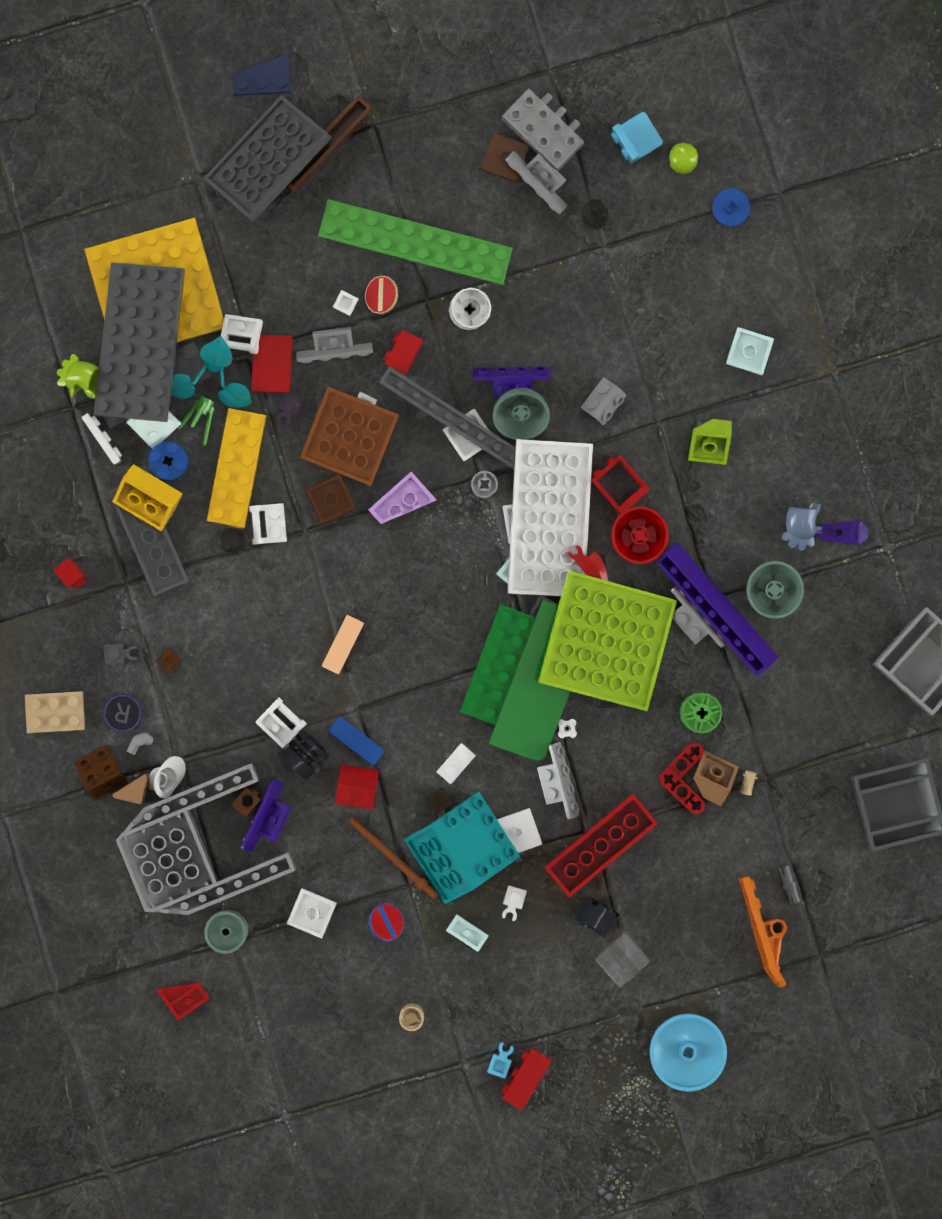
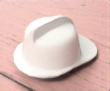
[148,756,186,798]

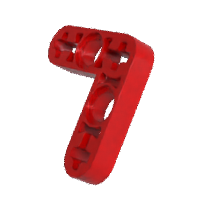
[659,742,705,814]

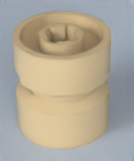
[399,1003,424,1031]

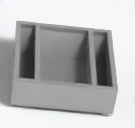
[872,607,942,716]

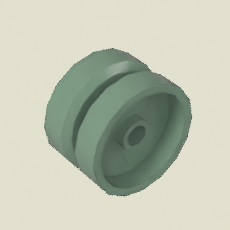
[204,909,248,954]

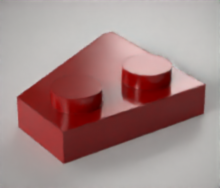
[157,982,210,1020]

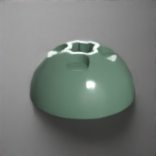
[493,388,550,440]
[747,561,804,619]

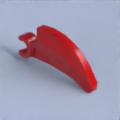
[567,545,608,581]

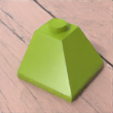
[688,419,732,465]

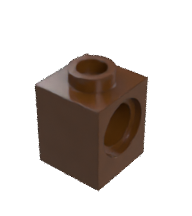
[231,786,262,817]

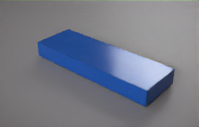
[328,716,385,766]

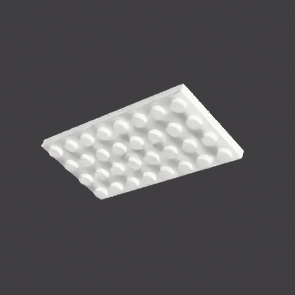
[508,439,593,596]

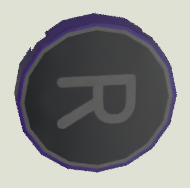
[104,694,142,732]

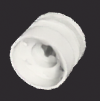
[449,288,491,330]

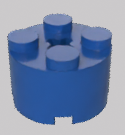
[149,442,189,481]

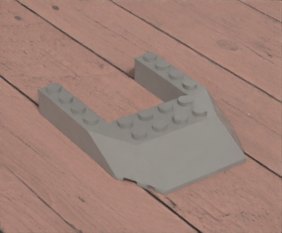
[116,763,296,915]

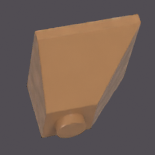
[694,750,739,806]

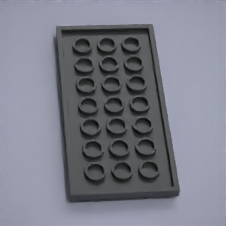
[94,262,185,422]

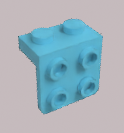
[611,112,663,164]

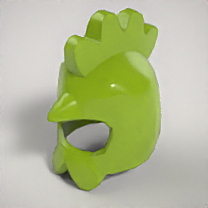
[57,354,99,399]

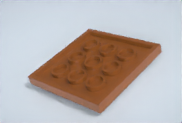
[300,386,400,486]

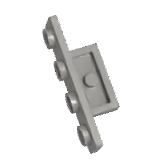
[506,151,567,214]
[296,327,373,363]
[671,585,727,648]
[537,742,579,819]

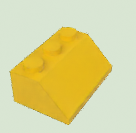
[112,464,183,532]

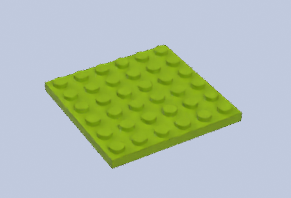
[538,571,677,711]

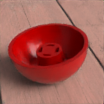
[611,506,669,564]

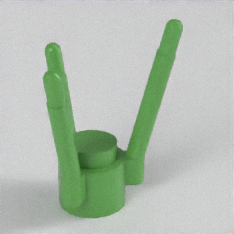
[178,396,215,446]

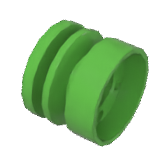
[679,692,722,733]

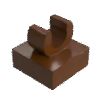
[156,648,183,675]

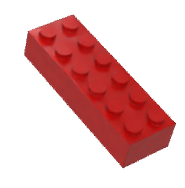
[544,793,658,898]

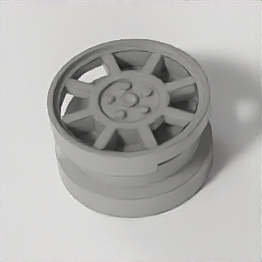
[471,471,498,499]

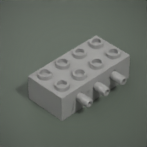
[502,89,584,171]

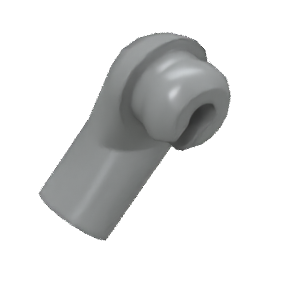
[127,733,153,755]

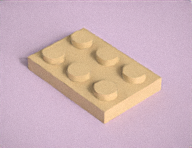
[25,691,85,733]

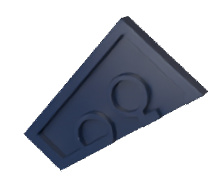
[232,54,291,96]

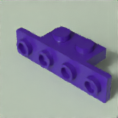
[473,366,550,398]
[241,778,292,852]

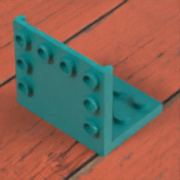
[404,792,521,904]

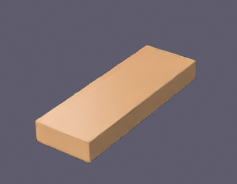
[322,615,364,675]

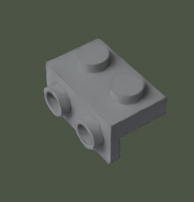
[580,377,626,425]

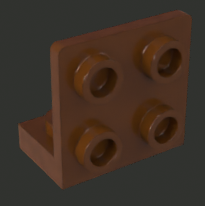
[74,745,128,801]

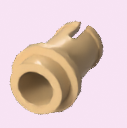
[740,770,758,796]

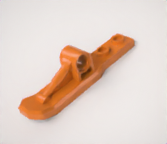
[738,876,787,988]

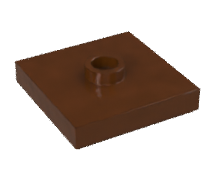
[480,133,529,182]
[305,474,356,525]

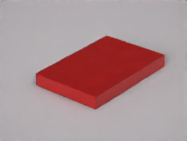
[251,335,293,394]

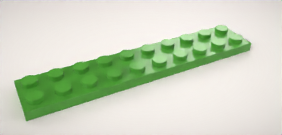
[318,199,513,286]

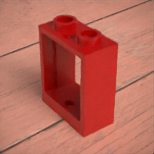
[591,455,650,514]

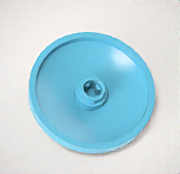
[649,1013,727,1091]

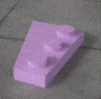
[368,472,437,524]

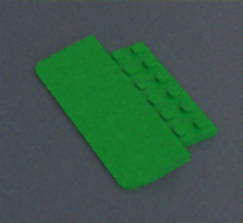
[460,600,570,761]

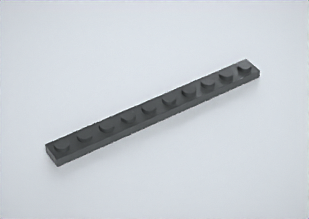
[379,366,516,469]

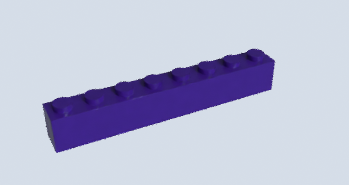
[655,542,778,676]

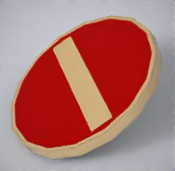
[365,276,398,314]

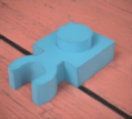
[487,1042,513,1079]

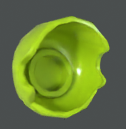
[669,142,698,174]

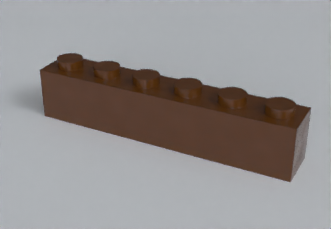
[286,95,373,195]

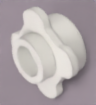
[558,719,577,738]

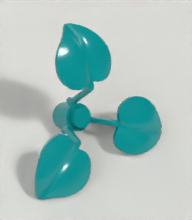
[171,336,252,408]

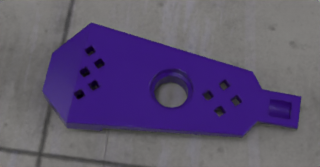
[814,520,868,545]

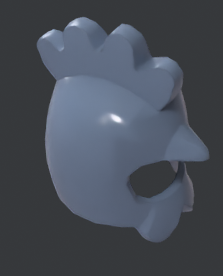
[782,503,822,551]

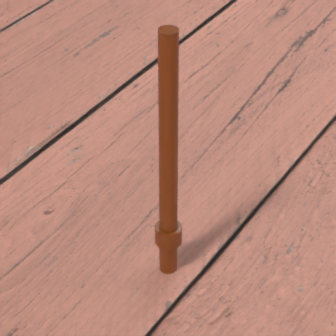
[349,817,438,900]

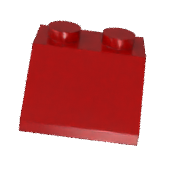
[335,765,379,809]

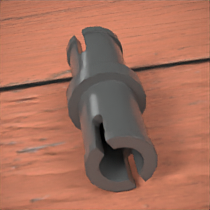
[778,864,802,905]

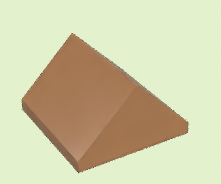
[112,773,150,804]

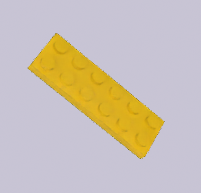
[207,408,266,528]

